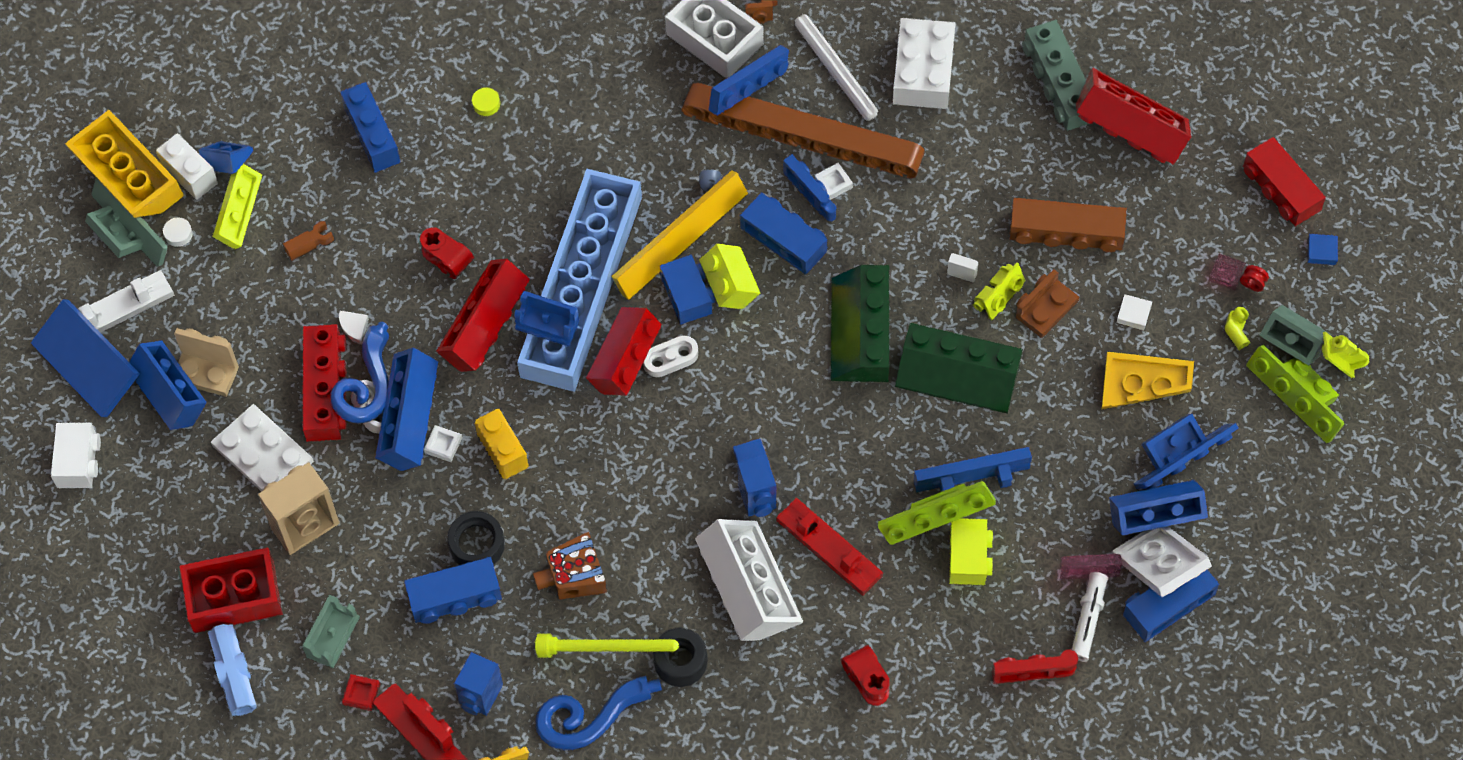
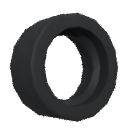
[447,511,505,565]

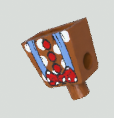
[533,532,607,600]

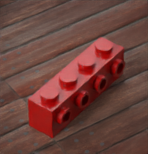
[436,258,530,372]
[303,324,347,442]

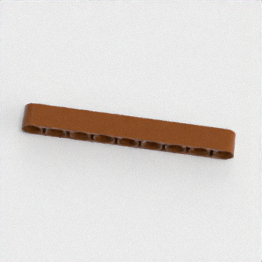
[681,83,925,179]

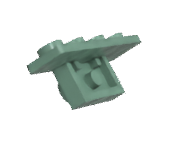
[85,178,168,267]

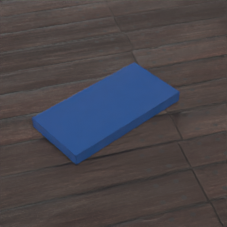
[31,299,140,417]

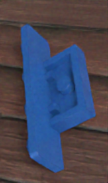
[1134,414,1238,489]

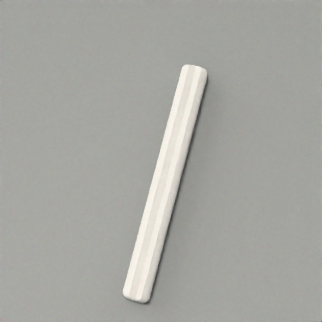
[795,14,878,121]

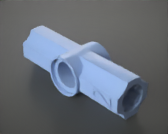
[208,624,257,716]

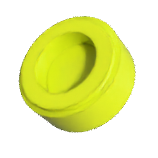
[472,88,500,116]

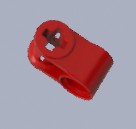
[420,227,474,279]
[841,645,890,706]

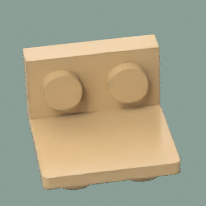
[174,328,239,397]

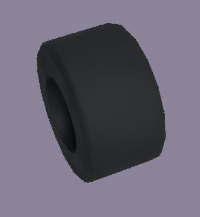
[653,627,708,687]

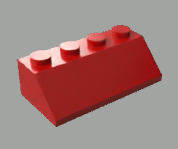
[1076,67,1191,165]

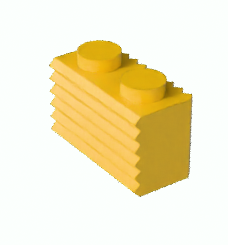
[475,409,529,479]

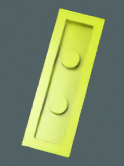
[213,164,262,249]

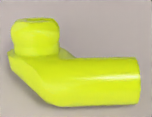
[1225,307,1250,350]

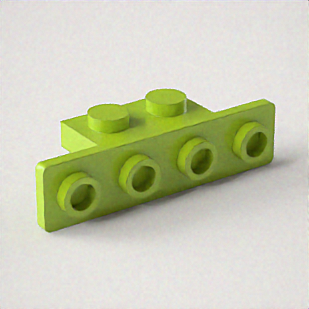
[1246,345,1344,443]
[878,481,996,545]

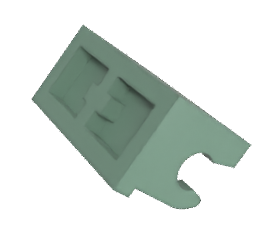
[302,594,360,668]

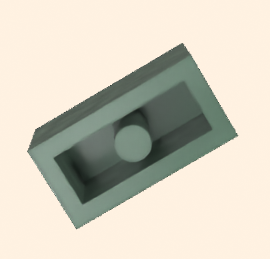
[1259,305,1332,365]

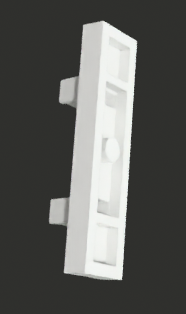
[78,270,175,333]

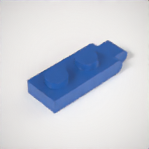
[783,154,836,221]

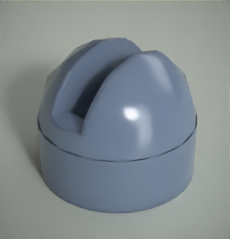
[699,170,721,192]

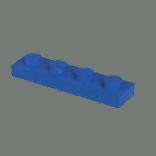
[708,45,789,115]

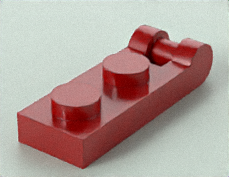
[992,650,1078,684]

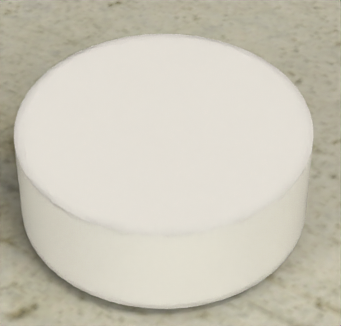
[163,218,193,247]

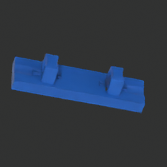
[914,447,1032,493]

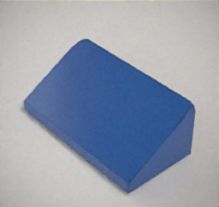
[199,141,253,174]

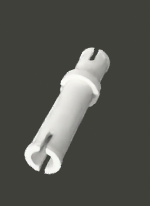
[1072,572,1108,662]

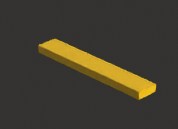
[611,170,748,300]

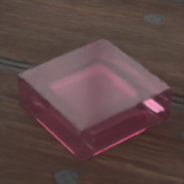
[1209,254,1246,290]

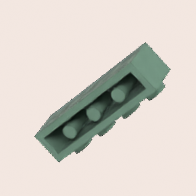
[1022,20,1089,131]

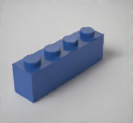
[375,348,438,471]

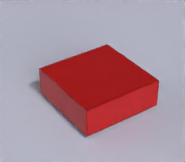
[342,674,380,711]

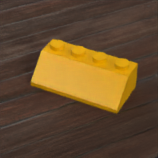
[65,110,184,218]

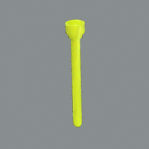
[535,634,679,658]

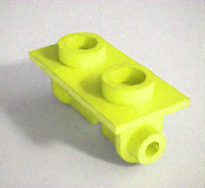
[973,262,1025,320]
[1322,332,1369,378]

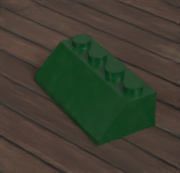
[831,265,889,382]
[895,323,1023,414]

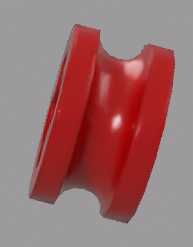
[1240,265,1269,292]

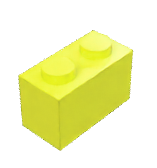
[699,244,761,309]
[949,519,993,585]

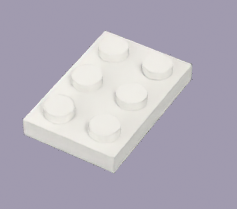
[211,404,314,492]
[1112,526,1212,597]

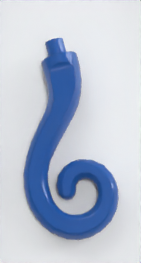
[330,322,389,423]
[535,676,662,750]

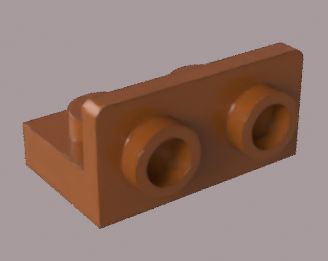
[1016,269,1079,338]

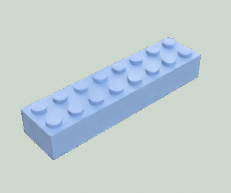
[517,169,642,392]

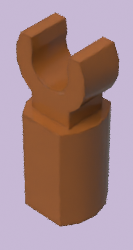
[282,221,334,261]

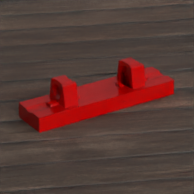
[776,497,883,596]

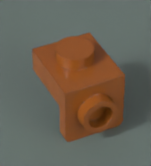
[745,0,777,24]

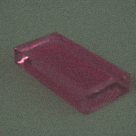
[1059,554,1122,579]

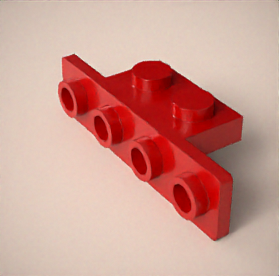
[373,683,467,760]

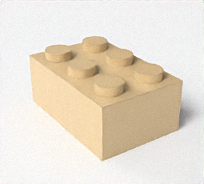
[258,462,340,555]

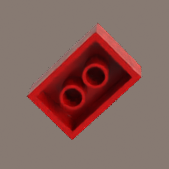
[180,547,283,633]

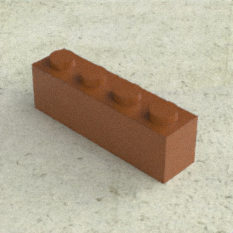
[1009,198,1127,252]

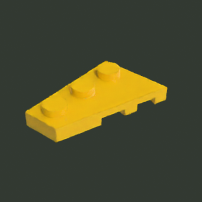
[1101,352,1194,409]

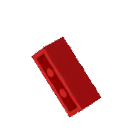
[1243,137,1326,227]
[586,307,662,396]

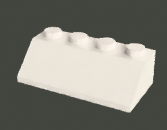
[695,519,803,641]

